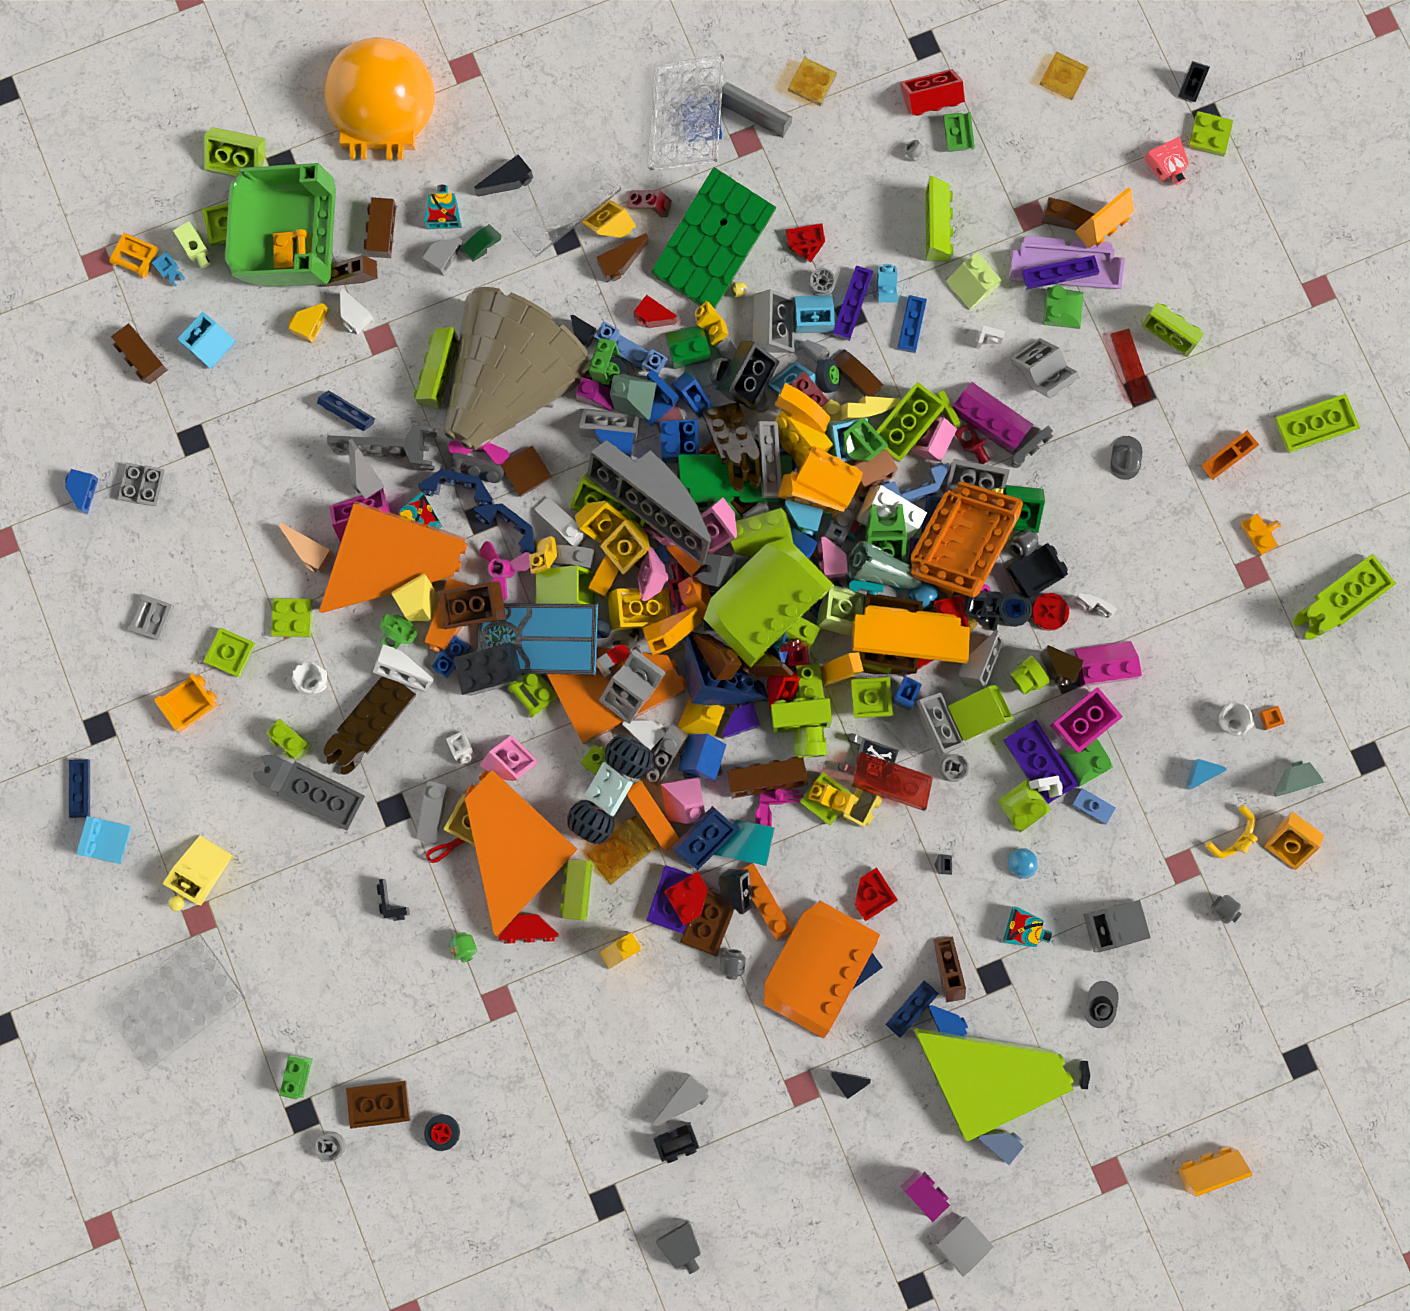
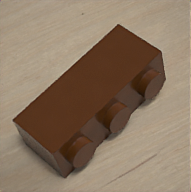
[364,197,397,259]
[111,323,168,384]

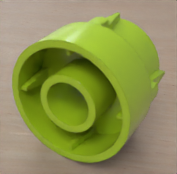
[1010,656,1050,695]
[794,727,827,758]

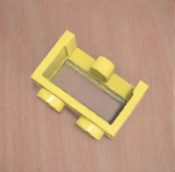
[842,782,883,828]

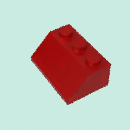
[900,69,965,116]

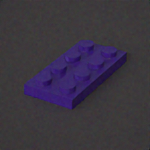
[1003,720,1078,804]

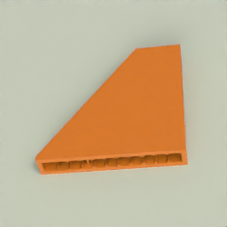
[319,501,468,613]
[547,647,687,745]
[464,769,578,937]

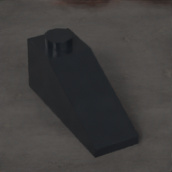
[474,154,533,197]

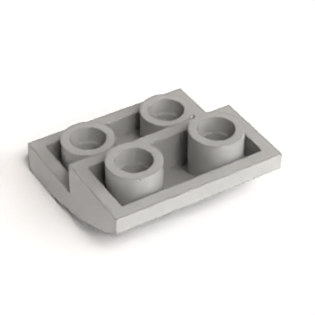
[118,462,165,506]
[935,1216,994,1277]

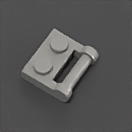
[127,594,174,641]

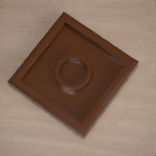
[501,445,552,497]

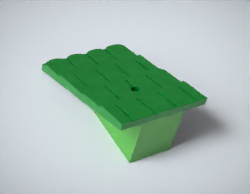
[651,167,776,309]

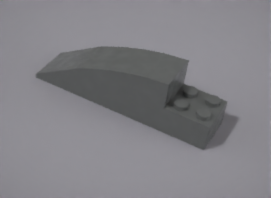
[587,440,711,566]

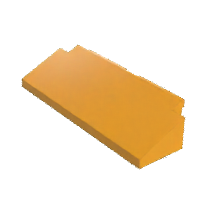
[852,605,970,663]

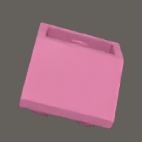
[816,537,848,581]

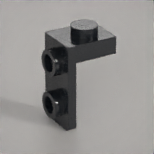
[377,879,410,921]

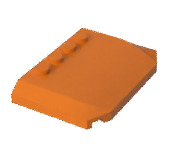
[911,481,1023,598]
[763,900,880,1038]

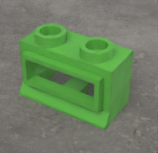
[588,338,620,385]
[279,1054,313,1099]

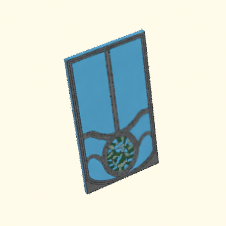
[477,603,598,675]

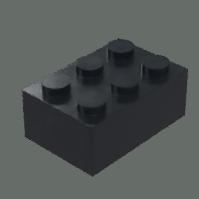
[454,643,523,696]

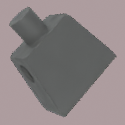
[656,1221,701,1274]

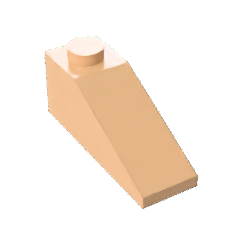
[279,523,333,573]

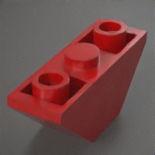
[499,914,559,944]

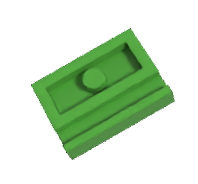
[943,112,975,152]

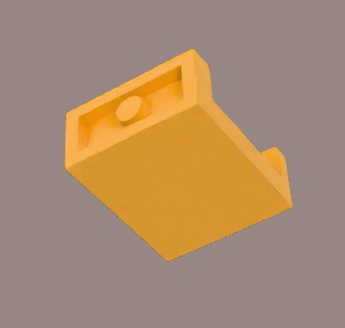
[154,673,218,732]

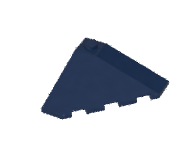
[683,632,768,706]

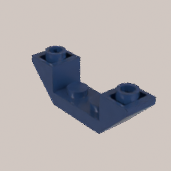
[418,469,495,506]
[473,503,536,554]

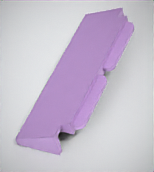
[1009,236,1125,289]

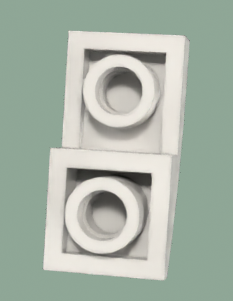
[1074,593,1117,618]

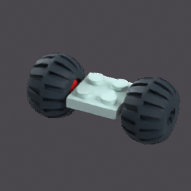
[567,734,653,844]

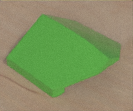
[844,417,888,462]

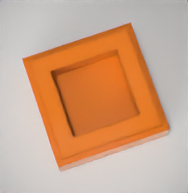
[1258,706,1285,730]

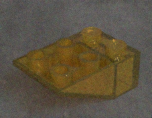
[587,816,659,885]

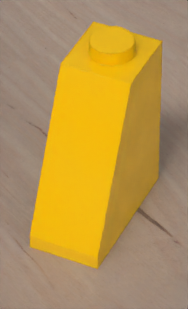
[599,932,643,969]

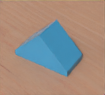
[1186,759,1227,790]

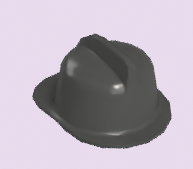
[1111,436,1143,480]
[1085,981,1119,1028]

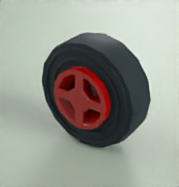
[424,1114,460,1151]

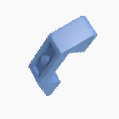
[594,321,668,374]
[879,462,950,503]

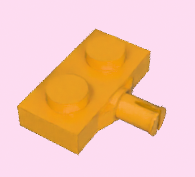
[1240,513,1281,556]

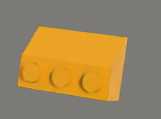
[1075,187,1134,249]
[795,445,863,509]
[778,472,845,514]
[1177,1146,1253,1197]

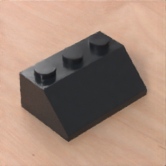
[716,340,780,410]

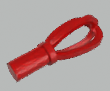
[426,838,465,863]

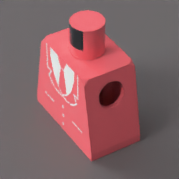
[1144,137,1189,185]

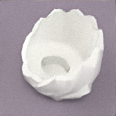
[291,662,327,695]
[1219,701,1254,736]

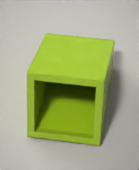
[535,565,595,604]
[948,685,1014,741]

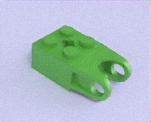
[865,504,907,562]

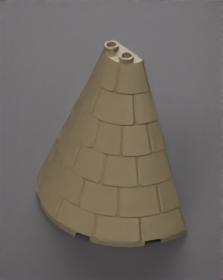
[444,287,592,450]

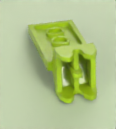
[1293,554,1396,640]

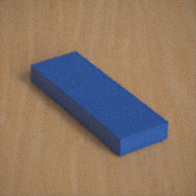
[897,295,927,353]

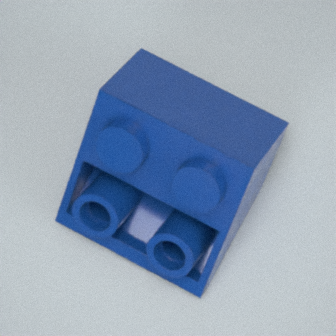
[660,419,699,463]

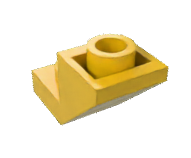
[694,301,728,346]
[529,536,557,574]
[808,781,856,815]

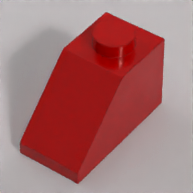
[633,294,677,328]
[767,667,800,710]

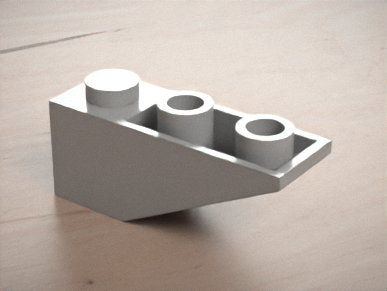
[641,724,689,788]

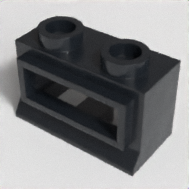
[653,1123,699,1164]

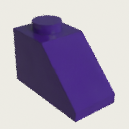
[722,702,761,739]

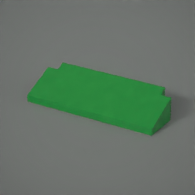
[677,454,792,502]

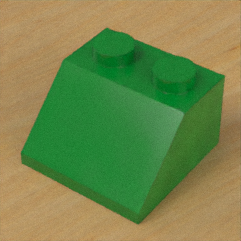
[665,326,710,369]
[1004,485,1045,533]

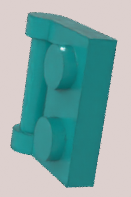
[847,577,884,595]

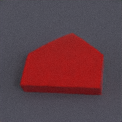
[785,223,825,263]

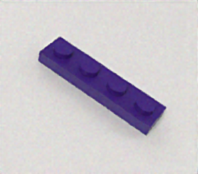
[1022,255,1100,290]
[832,265,873,341]

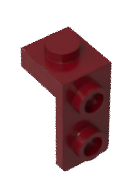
[626,190,672,217]
[791,372,828,408]
[780,638,809,666]

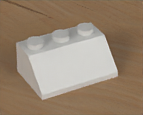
[855,485,927,541]

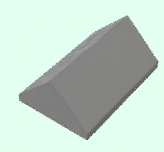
[579,408,640,442]
[945,459,1010,494]
[914,693,965,757]

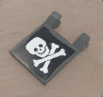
[838,733,899,787]

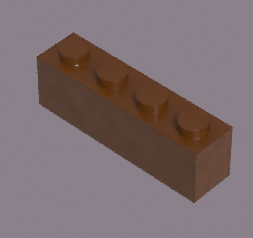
[727,756,808,799]

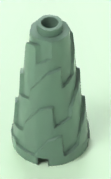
[847,541,922,589]

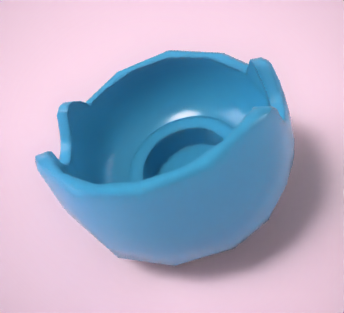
[909,581,938,611]
[1008,848,1038,879]

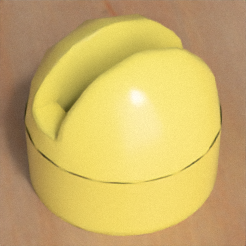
[733,282,747,297]

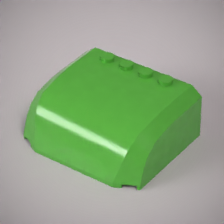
[225,163,336,286]

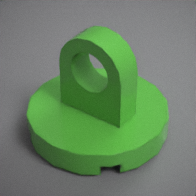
[379,614,417,649]

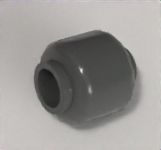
[1010,529,1039,557]
[1211,895,1242,924]
[719,949,746,980]

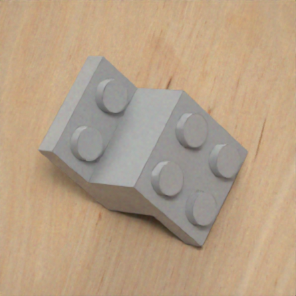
[1010,338,1080,398]
[599,649,666,724]

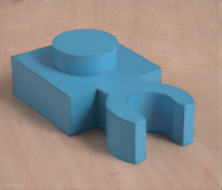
[152,251,185,287]

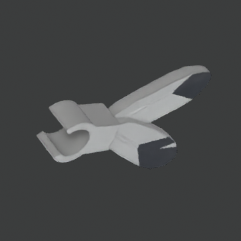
[613,629,643,654]

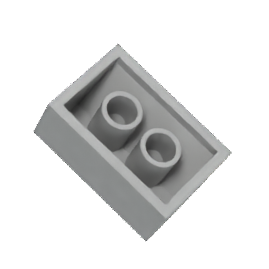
[753,289,795,353]

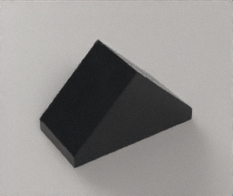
[1178,61,1210,102]
[570,315,597,350]
[830,1071,871,1099]

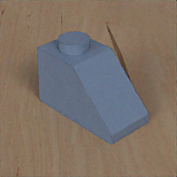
[976,1131,1024,1165]

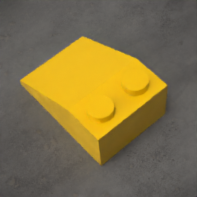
[607,588,671,631]

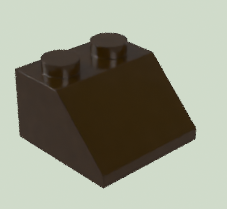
[1040,645,1084,688]

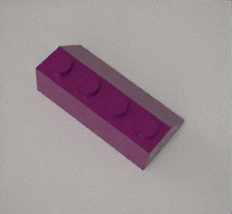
[953,382,1033,455]

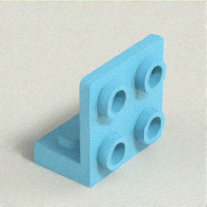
[76,816,131,864]

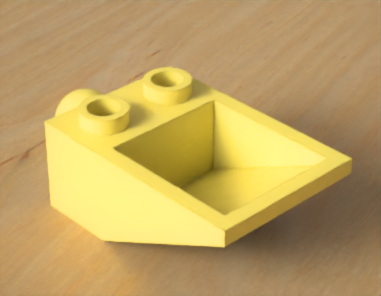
[162,836,233,911]

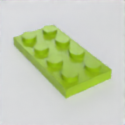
[1274,394,1360,454]

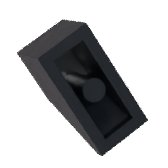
[718,869,752,915]

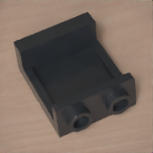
[1006,542,1068,599]

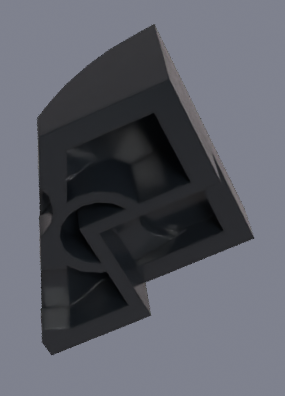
[963,591,1002,631]

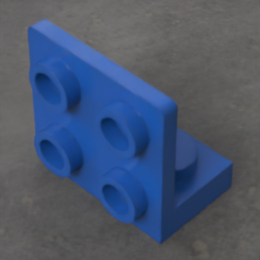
[643,369,679,426]

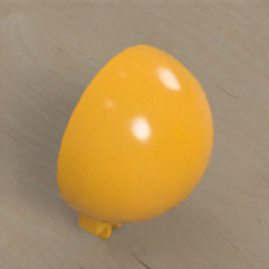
[324,37,435,160]

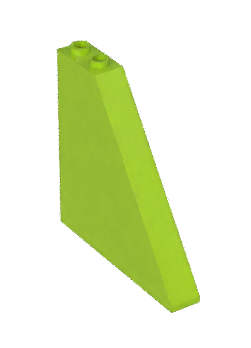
[913,1029,1074,1142]

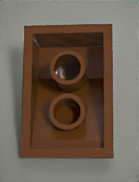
[438,582,506,630]

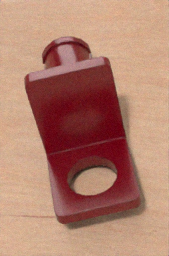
[955,423,990,464]
[668,563,689,608]

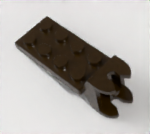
[702,402,761,492]
[324,676,416,775]

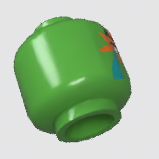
[449,932,477,963]

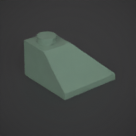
[610,374,657,420]
[1274,760,1324,797]

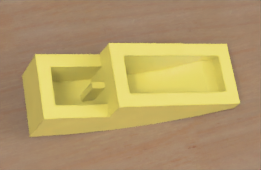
[841,396,901,420]

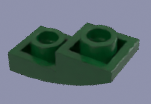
[460,224,502,262]

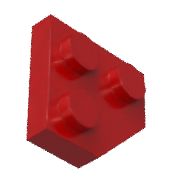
[854,867,898,922]
[664,871,708,925]

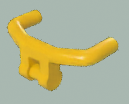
[1205,804,1258,859]

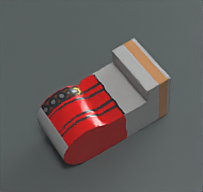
[596,645,630,680]

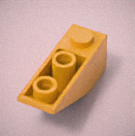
[643,607,702,655]

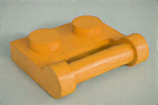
[273,229,307,270]
[110,232,159,278]

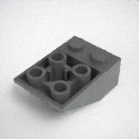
[1083,900,1151,953]

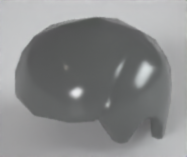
[708,357,730,385]

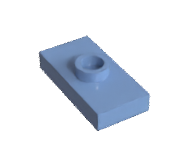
[1072,788,1116,825]

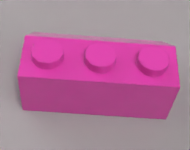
[329,488,392,544]
[1074,641,1142,687]
[1049,687,1123,753]

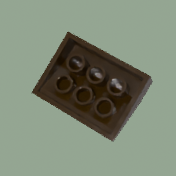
[857,593,923,674]

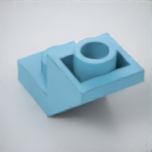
[877,264,898,303]

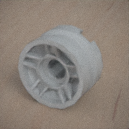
[809,268,836,296]
[940,754,969,782]
[314,1132,346,1162]

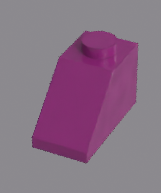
[576,377,614,411]

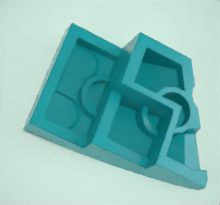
[714,820,775,866]

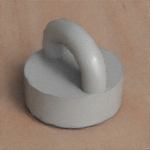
[904,140,923,161]

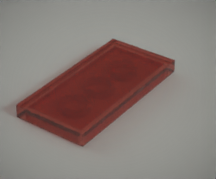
[851,752,933,811]

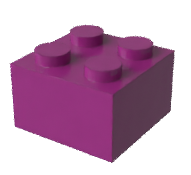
[901,1170,950,1222]

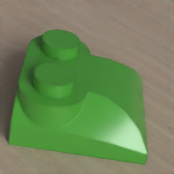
[1043,285,1084,329]
[1059,739,1113,787]

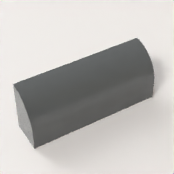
[719,82,792,138]

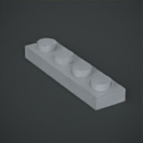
[757,421,782,498]

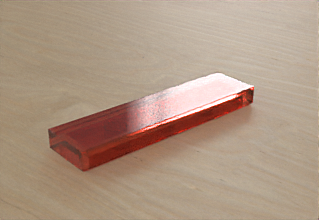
[1110,328,1153,405]

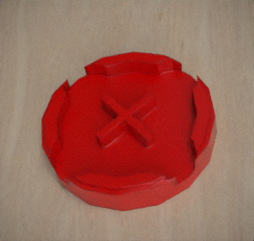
[1031,593,1070,631]

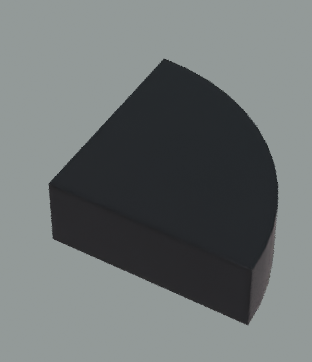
[1079,1061,1091,1089]

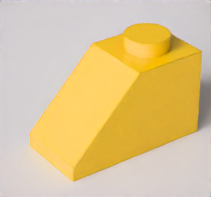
[289,303,329,343]

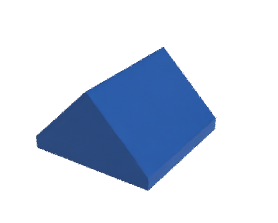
[678,733,726,781]

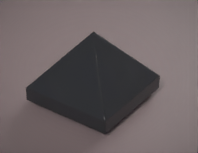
[934,854,952,875]

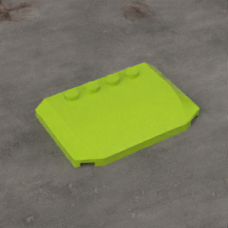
[704,537,834,667]

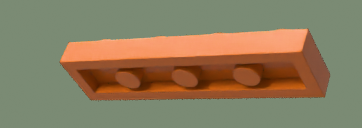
[741,863,793,940]

